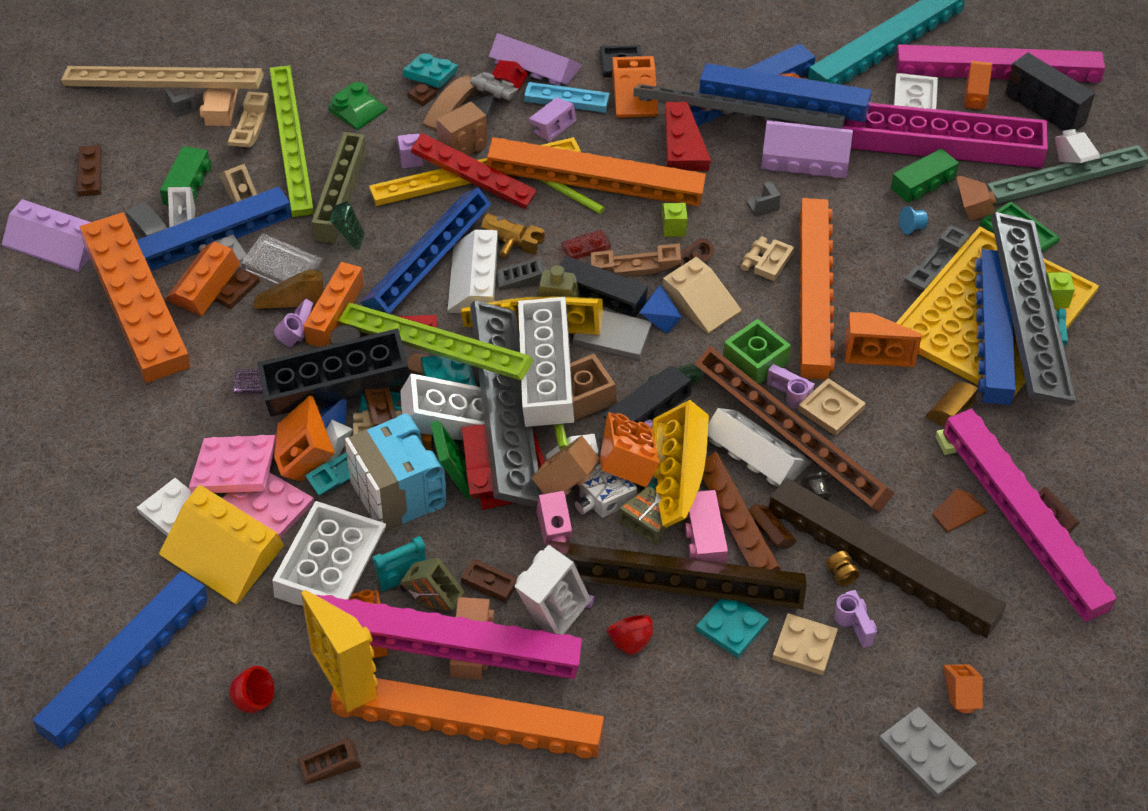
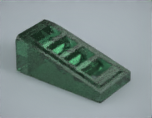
[330,201,365,250]

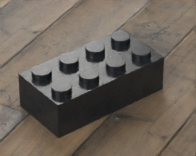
[1005,52,1095,131]

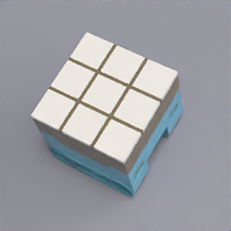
[345,414,446,532]

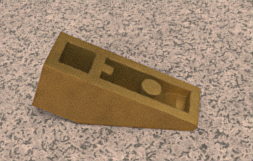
[254,270,324,309]

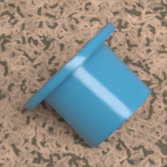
[899,206,928,235]

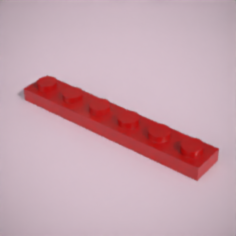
[411,133,536,209]

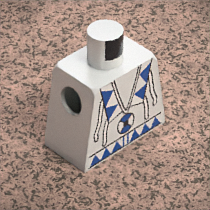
[575,464,637,517]

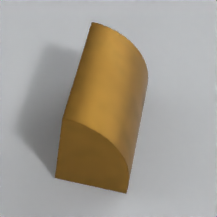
[925,382,978,428]

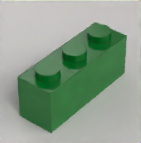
[160,146,212,206]
[890,148,959,203]

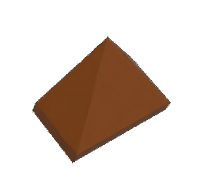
[932,489,987,533]

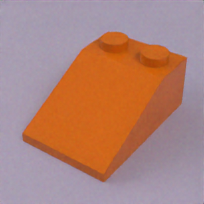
[844,312,922,367]

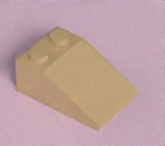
[662,257,742,334]

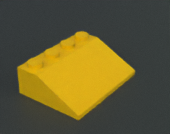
[159,484,284,605]
[301,590,378,712]

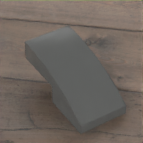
[125,201,167,237]

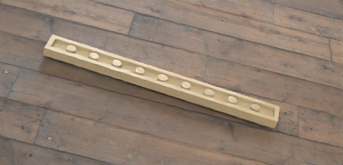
[61,66,264,89]

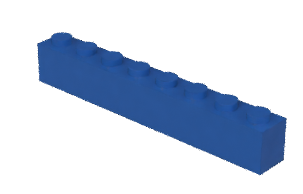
[690,44,816,127]
[700,63,872,122]
[137,186,292,271]
[360,187,491,314]
[974,249,1016,405]
[32,571,208,749]

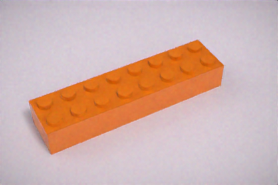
[79,212,190,384]

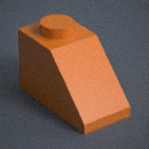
[964,61,992,110]
[943,664,983,713]

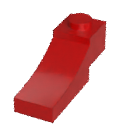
[462,424,494,499]

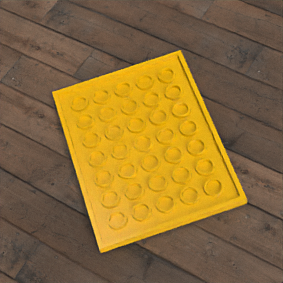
[896,227,1099,398]

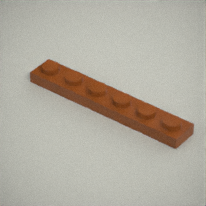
[702,452,781,570]

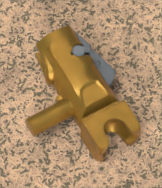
[481,213,545,259]

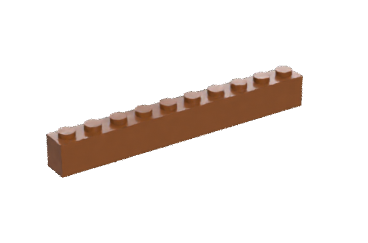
[695,346,895,512]

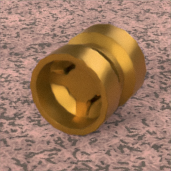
[826,551,860,587]

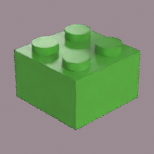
[723,319,791,384]

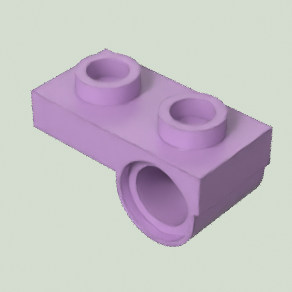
[274,299,313,347]
[766,364,814,409]
[834,590,877,648]

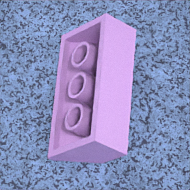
[489,33,582,86]
[761,121,853,178]
[2,199,91,272]

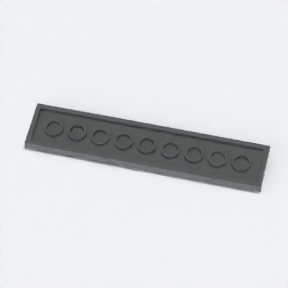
[991,212,1076,406]
[470,300,542,508]

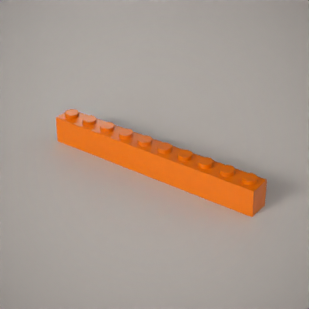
[487,137,706,206]
[800,198,835,380]
[330,678,604,759]

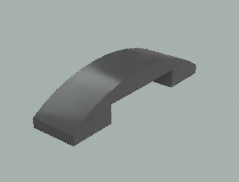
[904,225,970,291]

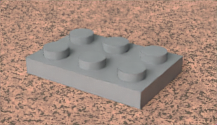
[879,707,977,798]

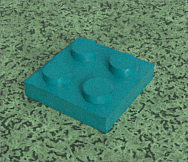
[403,54,458,88]
[420,356,476,386]
[696,599,769,658]

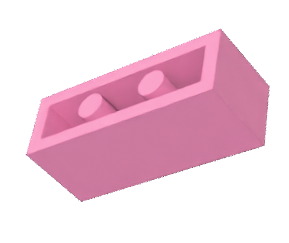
[685,490,728,563]

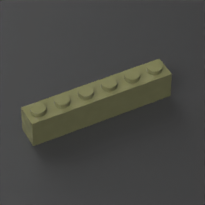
[311,132,367,244]

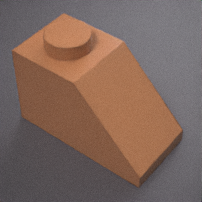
[956,176,997,221]

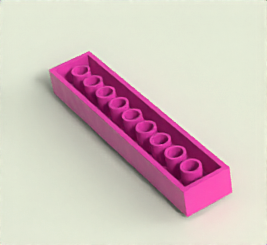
[842,103,1048,168]

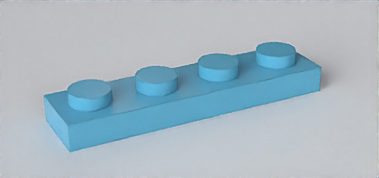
[524,82,610,113]

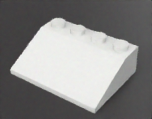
[272,501,386,605]

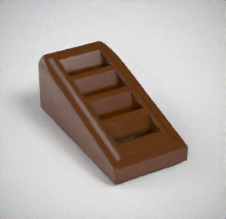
[298,737,361,785]

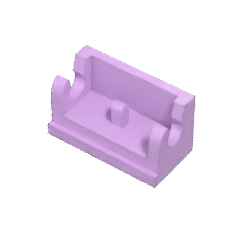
[529,97,576,142]

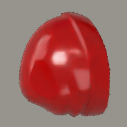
[606,615,653,655]
[229,666,275,713]

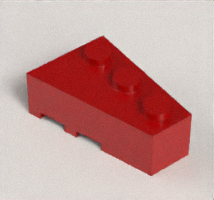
[664,102,711,171]

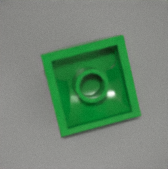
[328,82,388,131]

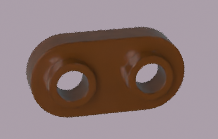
[676,238,714,269]

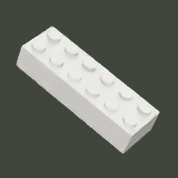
[518,297,574,427]

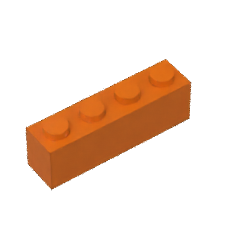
[303,262,364,347]

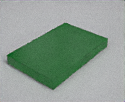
[980,201,1060,253]
[430,420,471,499]

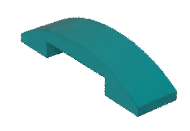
[305,452,350,496]

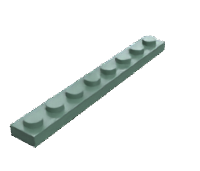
[987,145,1148,204]

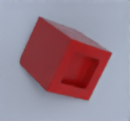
[492,60,528,91]

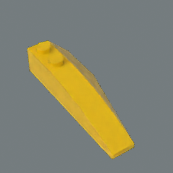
[461,296,603,335]
[652,400,709,528]

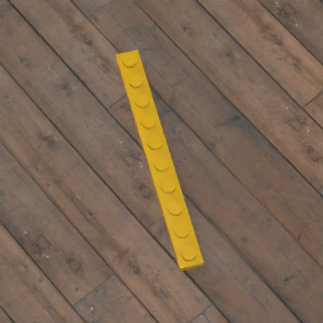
[369,137,581,206]

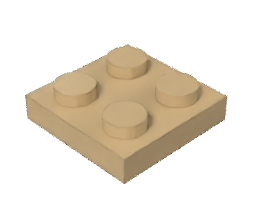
[798,378,866,436]
[772,613,838,676]

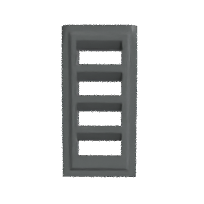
[496,258,543,290]

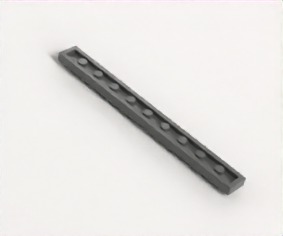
[633,84,846,129]

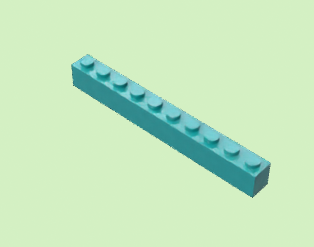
[808,0,965,85]

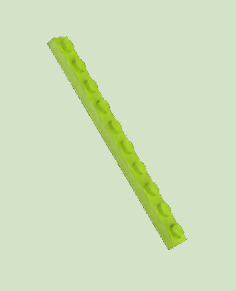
[270,65,314,217]
[338,302,534,381]

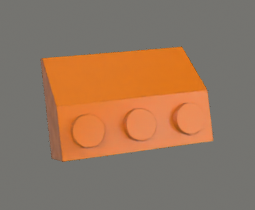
[165,241,241,316]

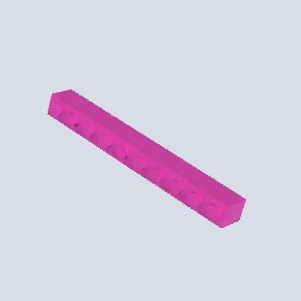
[895,45,1105,83]
[943,408,1117,622]
[316,594,582,679]

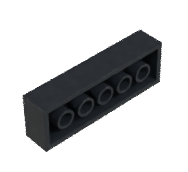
[257,328,410,417]

